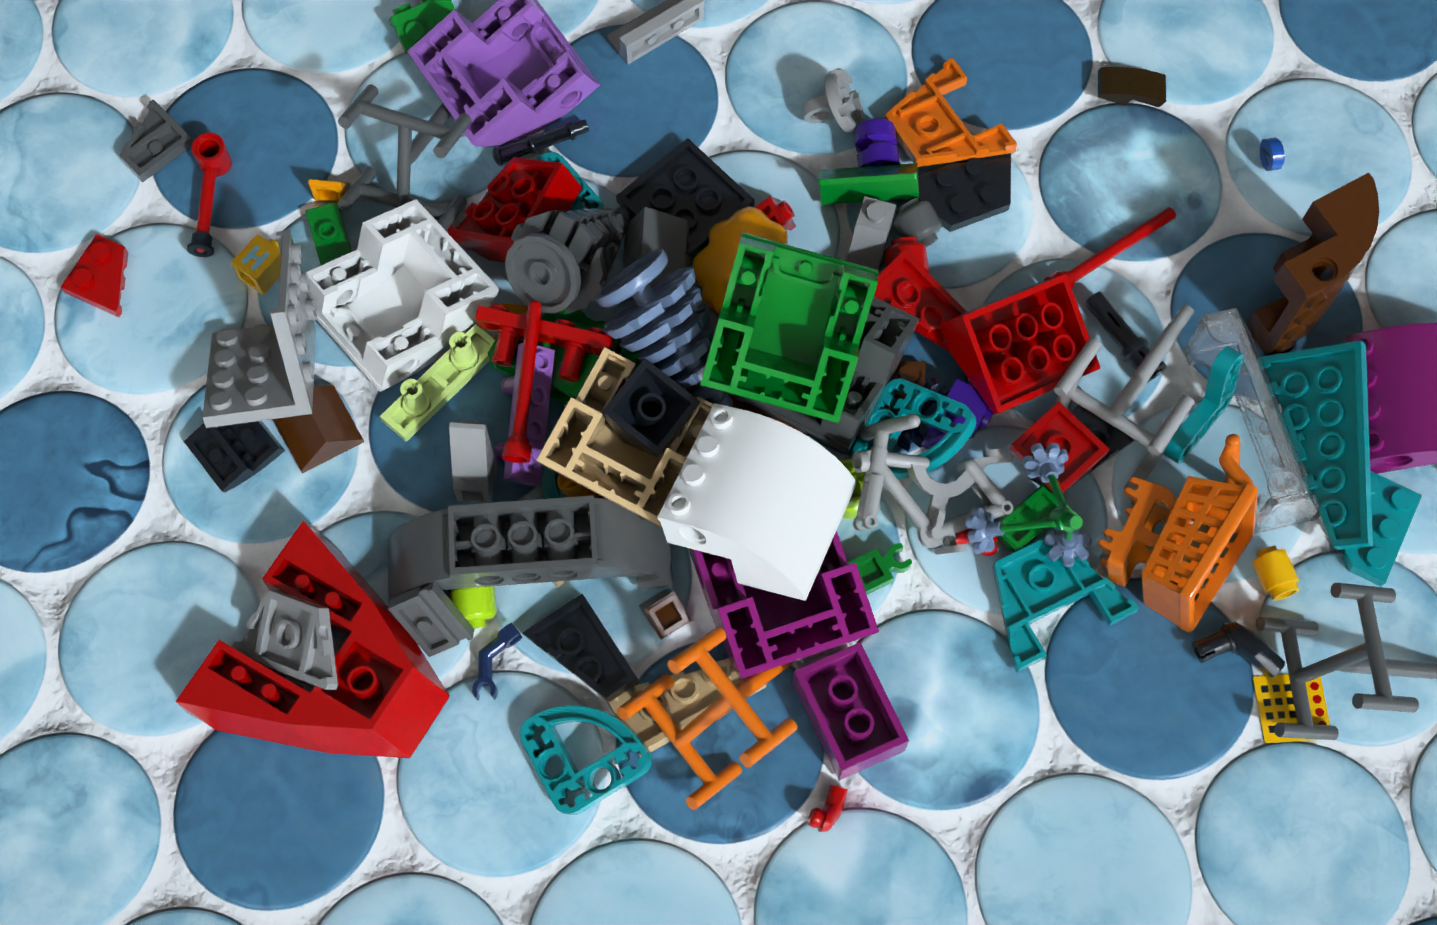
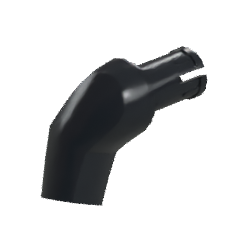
[1192,622,1285,677]

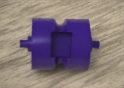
[853,119,900,167]

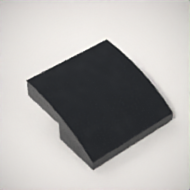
[184,421,285,492]

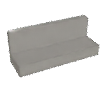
[607,0,704,65]

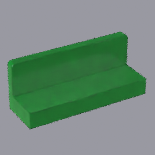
[817,163,919,205]

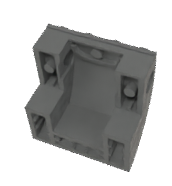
[729,297,919,452]

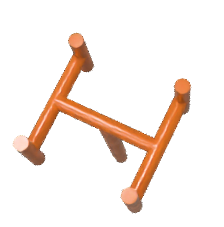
[617,627,797,810]

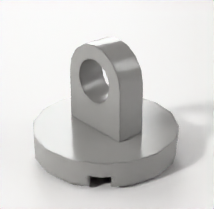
[802,68,864,133]

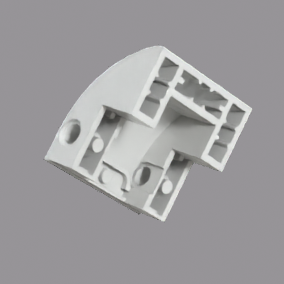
[306,199,499,392]
[657,403,856,601]

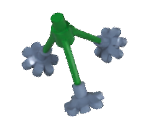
[965,443,1092,567]

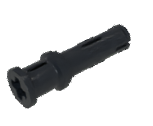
[1085,292,1166,383]

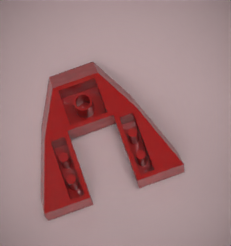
[175,520,450,758]

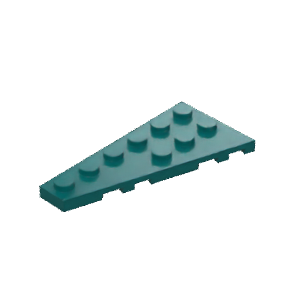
[1261,341,1373,550]

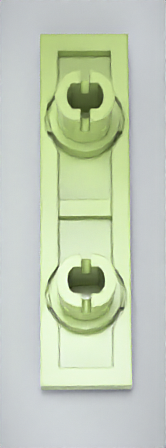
[380,324,496,442]

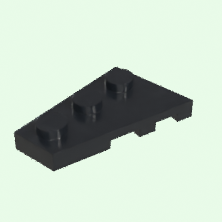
[523,593,640,702]

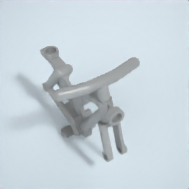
[853,414,1013,555]

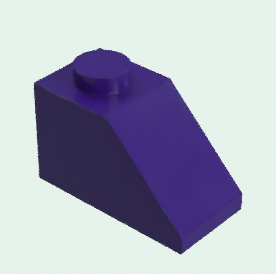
[922,379,994,450]

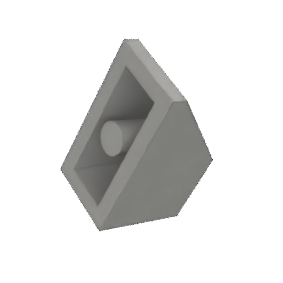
[847,196,896,271]

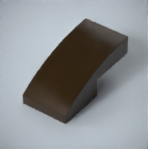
[1098,67,1166,108]

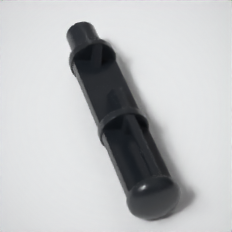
[492,119,589,166]

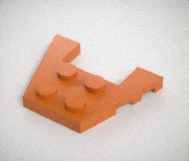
[885,57,1017,167]

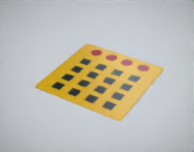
[1253,674,1330,743]

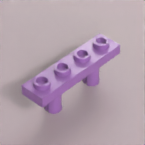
[494,343,555,486]

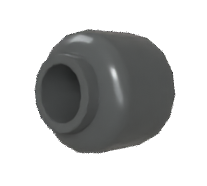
[893,198,942,247]

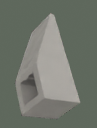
[449,420,497,503]

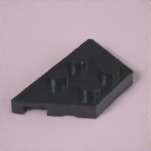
[918,153,1011,232]

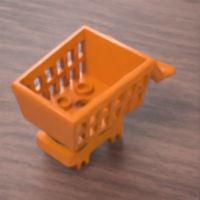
[1098,434,1258,633]

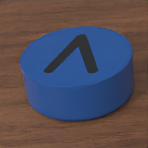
[1260,137,1285,171]

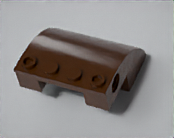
[1245,173,1379,356]

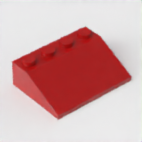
[940,274,1101,415]

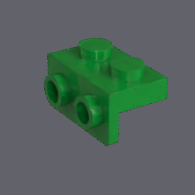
[388,0,456,54]

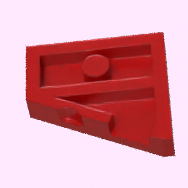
[61,234,128,317]

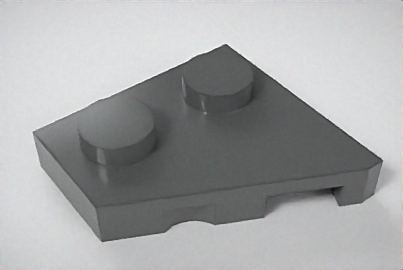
[119,99,193,183]

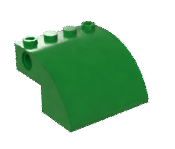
[700,232,878,423]

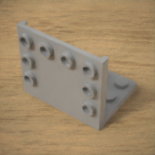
[202,230,317,428]

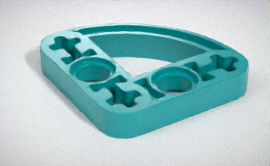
[851,378,976,479]
[519,706,652,815]

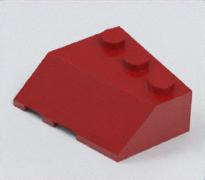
[446,157,582,263]

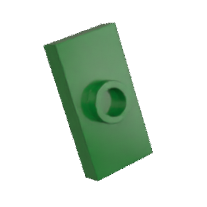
[305,202,352,265]
[996,484,1058,553]

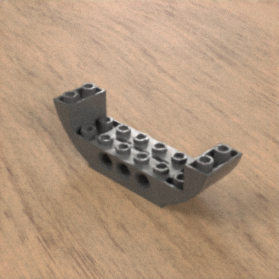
[388,495,673,602]

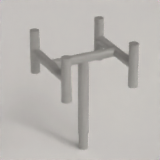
[1054,304,1195,490]

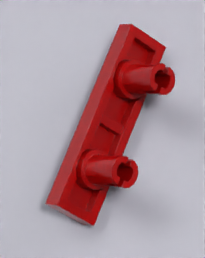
[475,304,615,382]

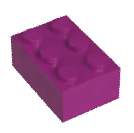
[792,642,909,781]

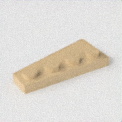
[605,658,767,758]

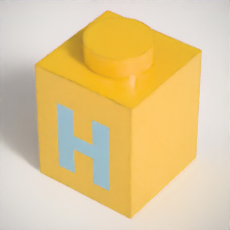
[231,234,281,295]

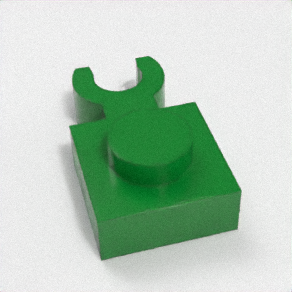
[848,543,912,595]

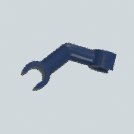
[898,377,949,452]
[472,623,523,701]

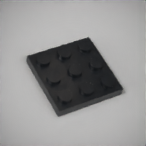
[616,138,755,258]

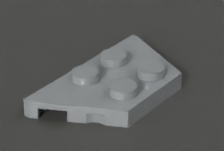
[231,590,338,690]

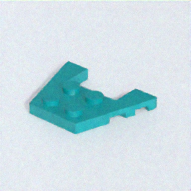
[992,533,1139,673]

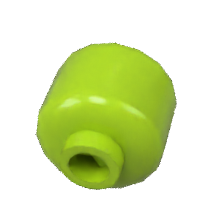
[448,586,497,629]

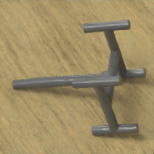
[338,84,472,231]
[1255,583,1437,740]

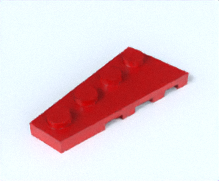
[874,249,967,353]

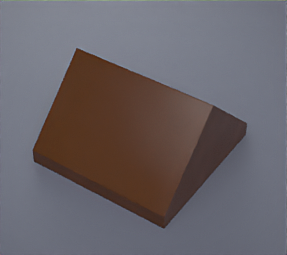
[273,385,364,474]

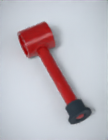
[187,133,232,257]

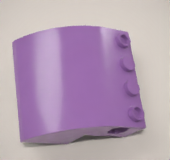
[407,0,600,147]

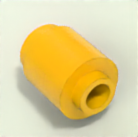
[1252,545,1300,601]

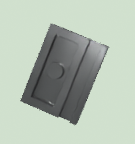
[388,582,474,657]

